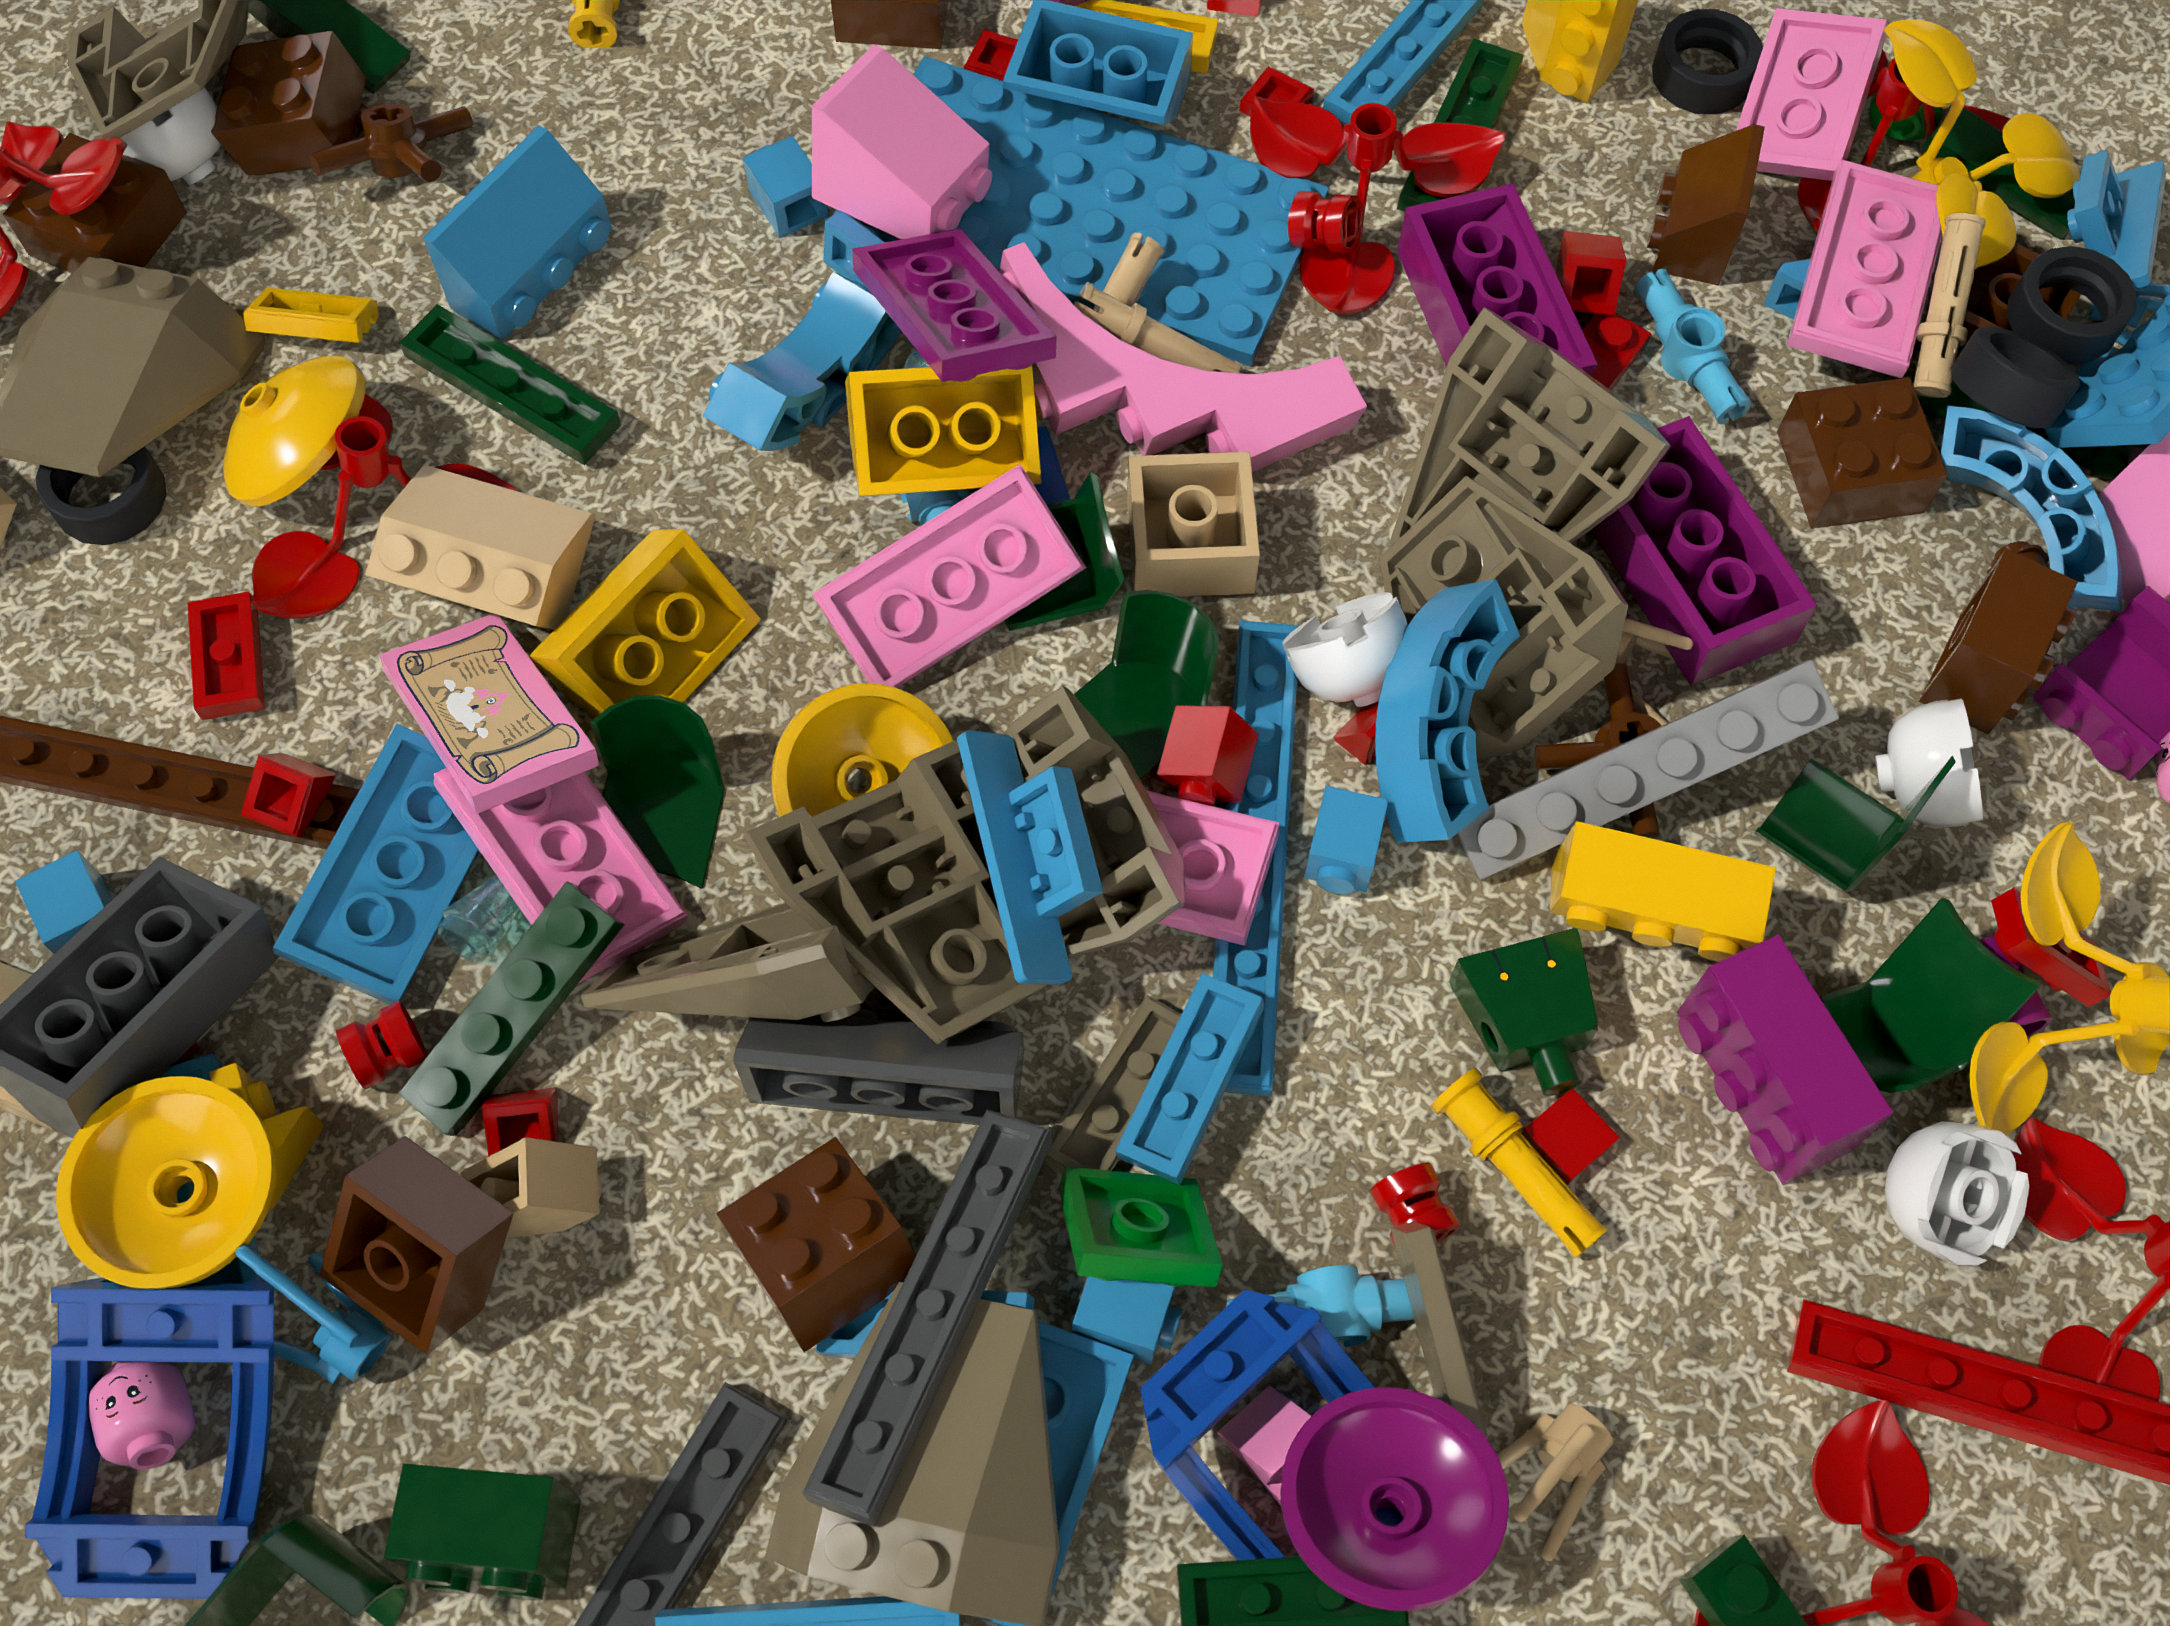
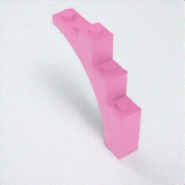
[999,242,1367,472]

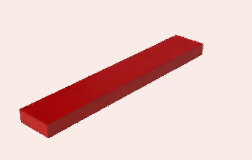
[1787,1299,2170,1485]

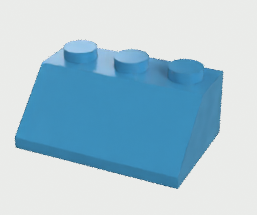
[1003,0,1193,125]
[423,125,612,341]

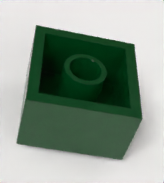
[384,1463,581,1601]

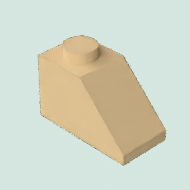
[458,1137,602,1238]

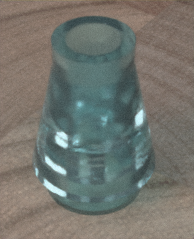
[437,874,520,962]

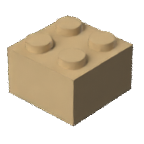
[1127,452,1260,597]

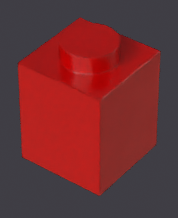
[1555,231,1626,315]
[1157,706,1259,807]

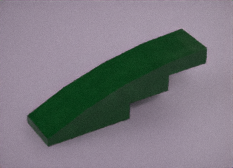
[248,0,411,94]

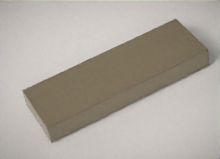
[1043,994,1181,1174]
[1391,1221,1488,1436]

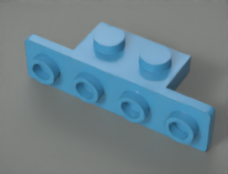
[2067,150,2167,291]
[957,730,1103,985]

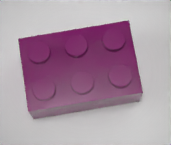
[1677,934,1893,1185]

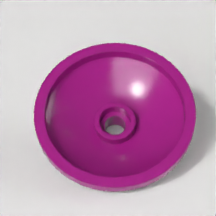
[1280,1387,1509,1611]

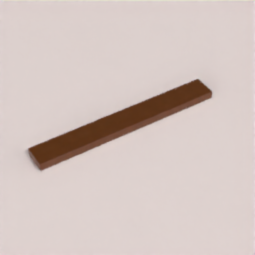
[0,716,360,850]

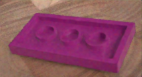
[852,229,1057,382]

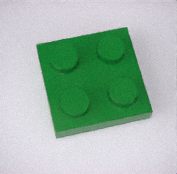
[1059,1166,1223,1287]

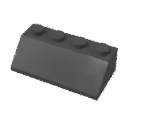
[0,857,280,1139]
[733,1008,1024,1125]

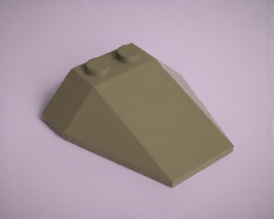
[67,0,249,142]
[0,257,266,477]
[1389,307,1670,545]
[1379,476,1628,761]
[1003,686,1185,959]
[744,740,1048,1045]
[580,902,874,1022]
[765,1282,1060,1626]

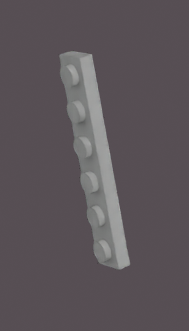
[1457,660,1839,880]

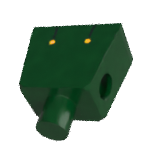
[1449,928,1598,1096]

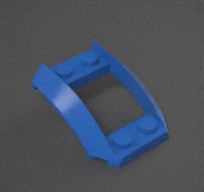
[25,1277,274,1599]
[1140,1289,1402,1560]

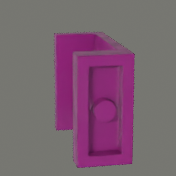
[2032,586,2170,781]

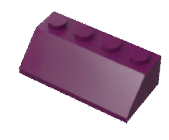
[1397,183,1597,375]

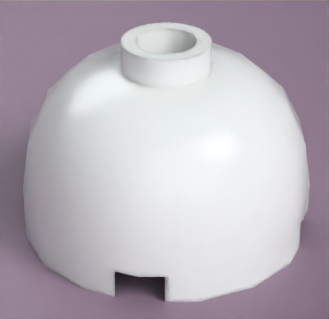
[120,87,221,185]
[1282,592,1408,707]
[1875,699,1983,827]
[1885,1121,2029,1266]

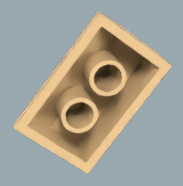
[365,465,596,630]

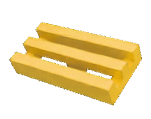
[243,287,379,343]

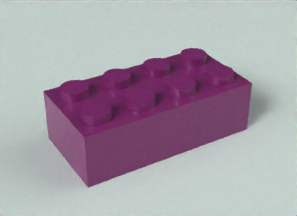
[1591,416,1818,686]

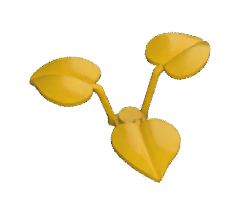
[1883,19,2080,269]
[1969,822,2170,1135]

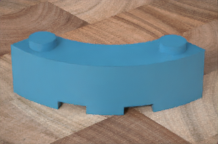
[703,272,901,451]
[1940,406,2123,611]
[1375,579,1520,843]

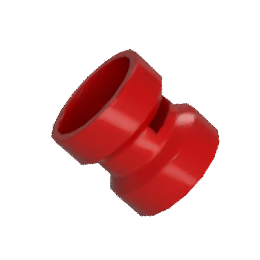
[1288,191,1363,253]
[336,1001,428,1090]
[1369,1162,1461,1251]

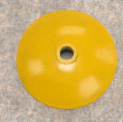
[223,356,366,507]
[771,683,954,817]
[56,1076,276,1289]

